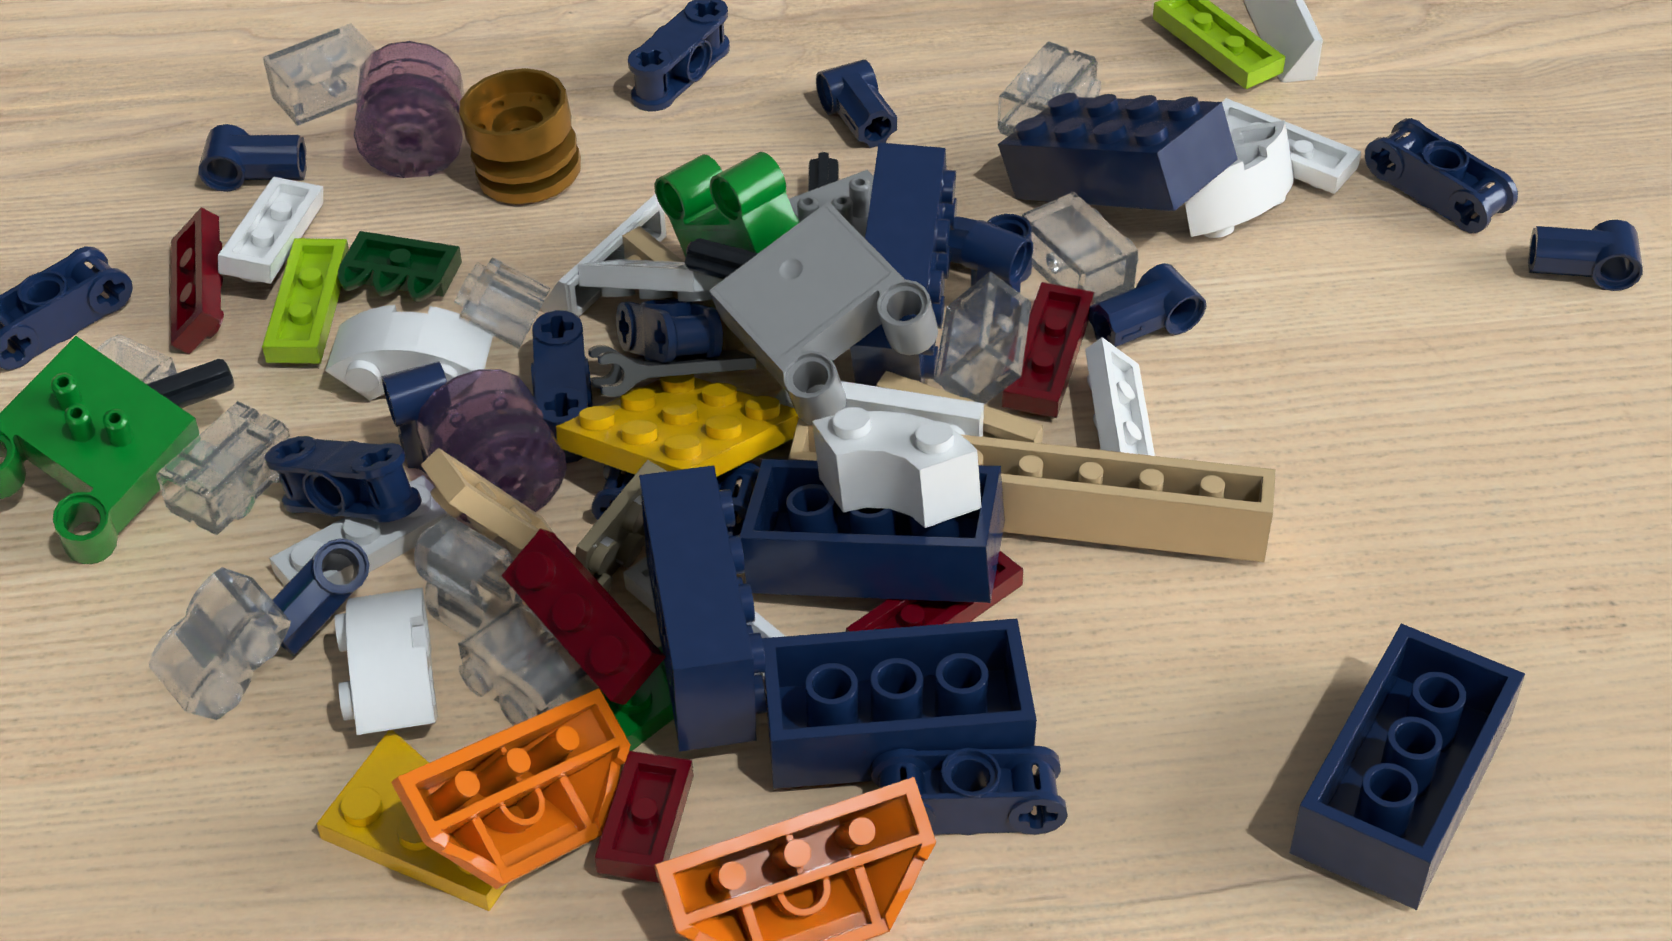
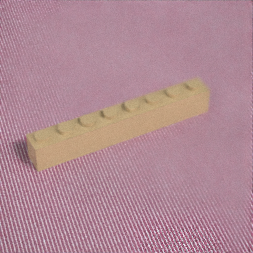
[789,419,1276,562]

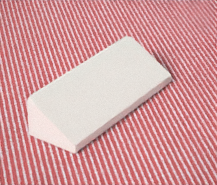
[1244,0,1323,83]
[541,194,666,317]

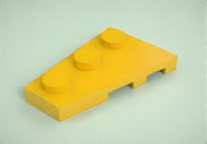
[316,730,509,911]

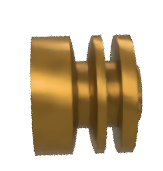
[459,68,581,205]

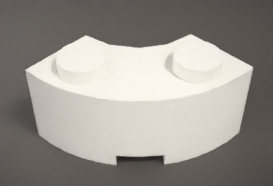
[1185,120,1294,238]
[325,305,494,401]
[812,407,982,528]
[335,587,438,735]

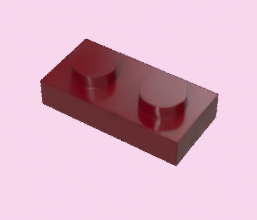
[595,751,694,883]

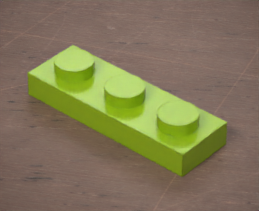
[1153,0,1285,89]
[262,238,349,364]

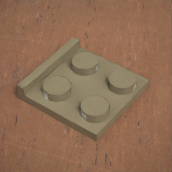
[575,460,667,592]

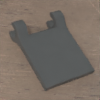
[588,345,756,397]

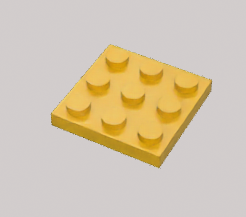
[556,374,799,477]

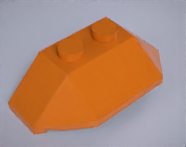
[391,688,631,889]
[654,777,936,941]

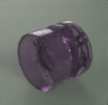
[354,41,464,178]
[416,369,567,523]

